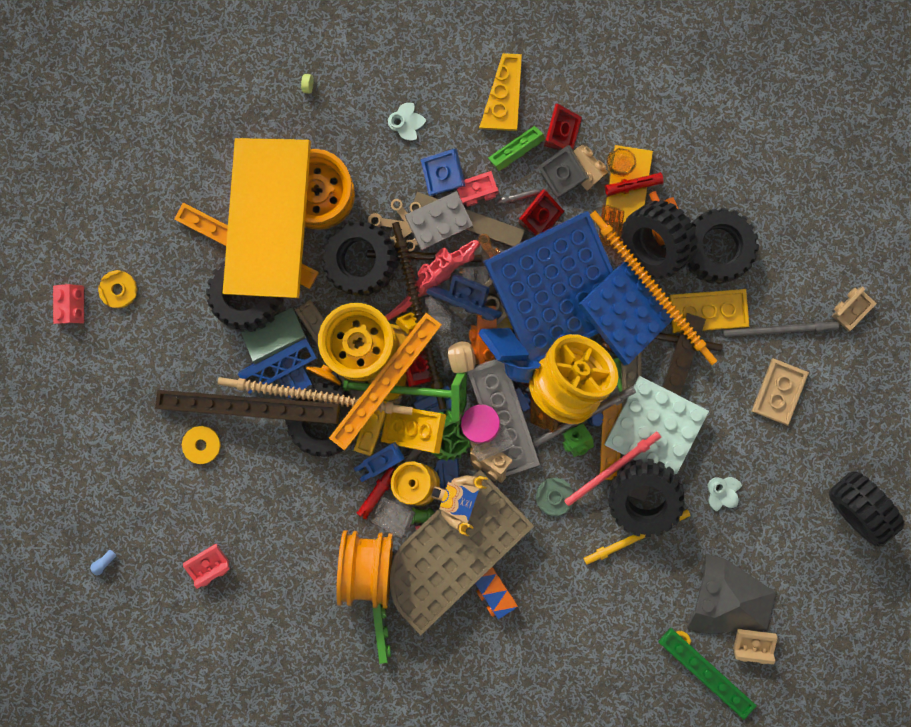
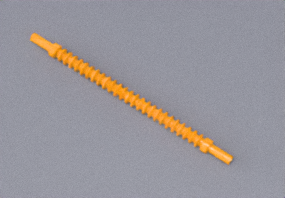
[590,210,717,365]

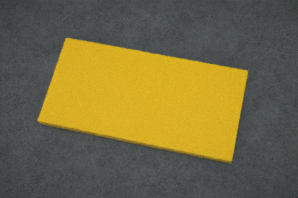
[223,138,311,298]

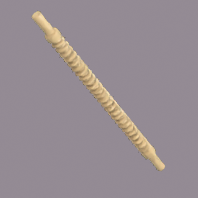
[218,377,413,415]

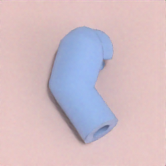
[90,550,116,575]

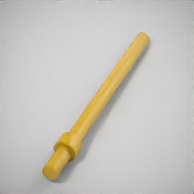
[583,509,691,565]

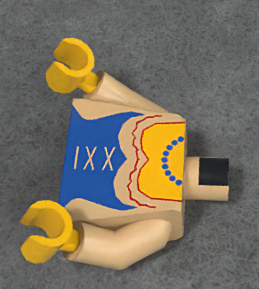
[431,475,488,537]

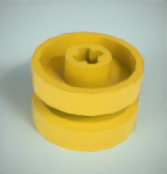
[391,462,440,506]

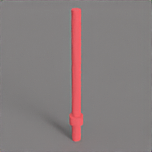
[564,431,662,506]

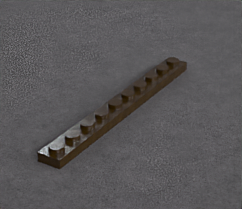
[628,313,706,502]
[155,390,340,424]

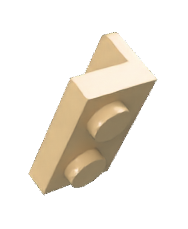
[574,145,608,191]
[832,286,877,332]
[470,442,512,483]
[733,629,778,664]

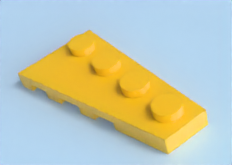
[479,53,522,131]

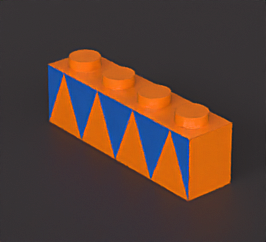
[475,567,518,620]

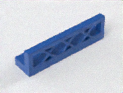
[238,336,317,394]

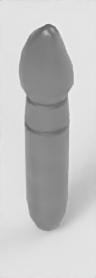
[496,189,542,205]

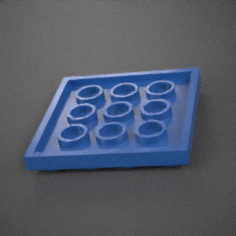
[578,261,673,366]

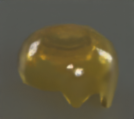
[607,148,637,177]

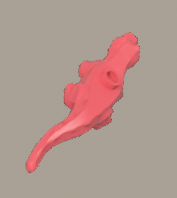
[385,240,480,321]

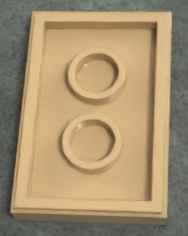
[751,358,809,426]

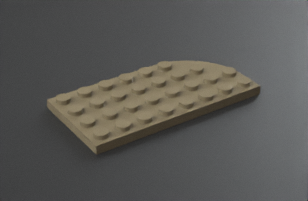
[390,470,534,636]

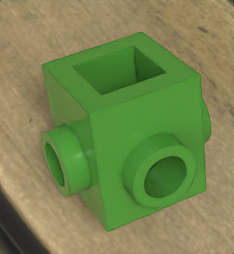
[562,424,594,457]

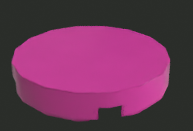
[461,405,500,444]

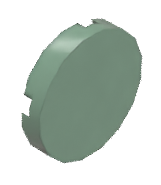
[536,477,573,516]

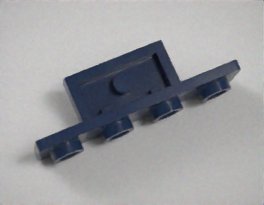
[426,275,502,321]

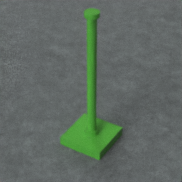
[343,372,467,421]

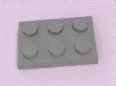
[405,191,473,250]

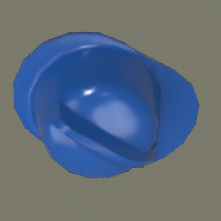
[494,356,541,383]

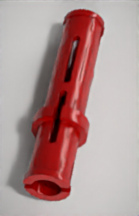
[605,172,664,197]
[356,467,396,520]

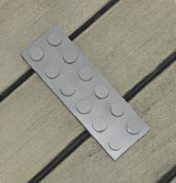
[468,359,540,476]

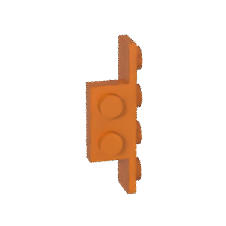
[469,306,497,365]

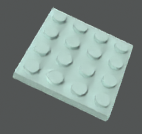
[604,376,709,475]

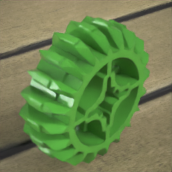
[431,409,472,461]

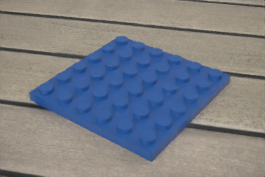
[483,211,613,362]

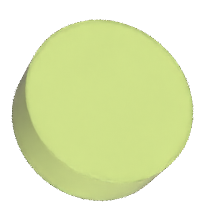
[301,74,313,94]

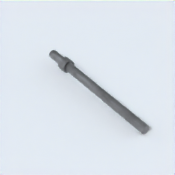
[722,321,839,337]
[532,386,636,447]

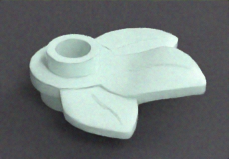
[388,103,426,141]
[708,477,742,511]

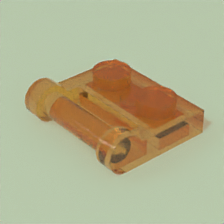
[478,234,501,258]

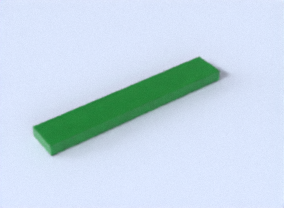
[658,627,757,720]

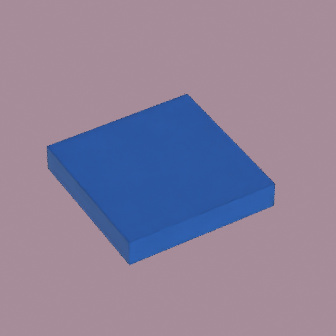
[421,149,465,197]
[478,328,530,361]

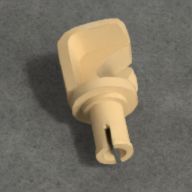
[448,342,476,373]

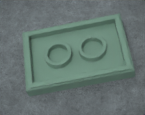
[241,307,307,364]

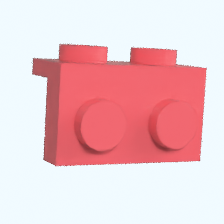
[457,171,499,207]
[53,284,84,324]
[183,544,230,589]

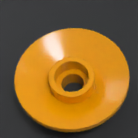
[306,365,341,386]

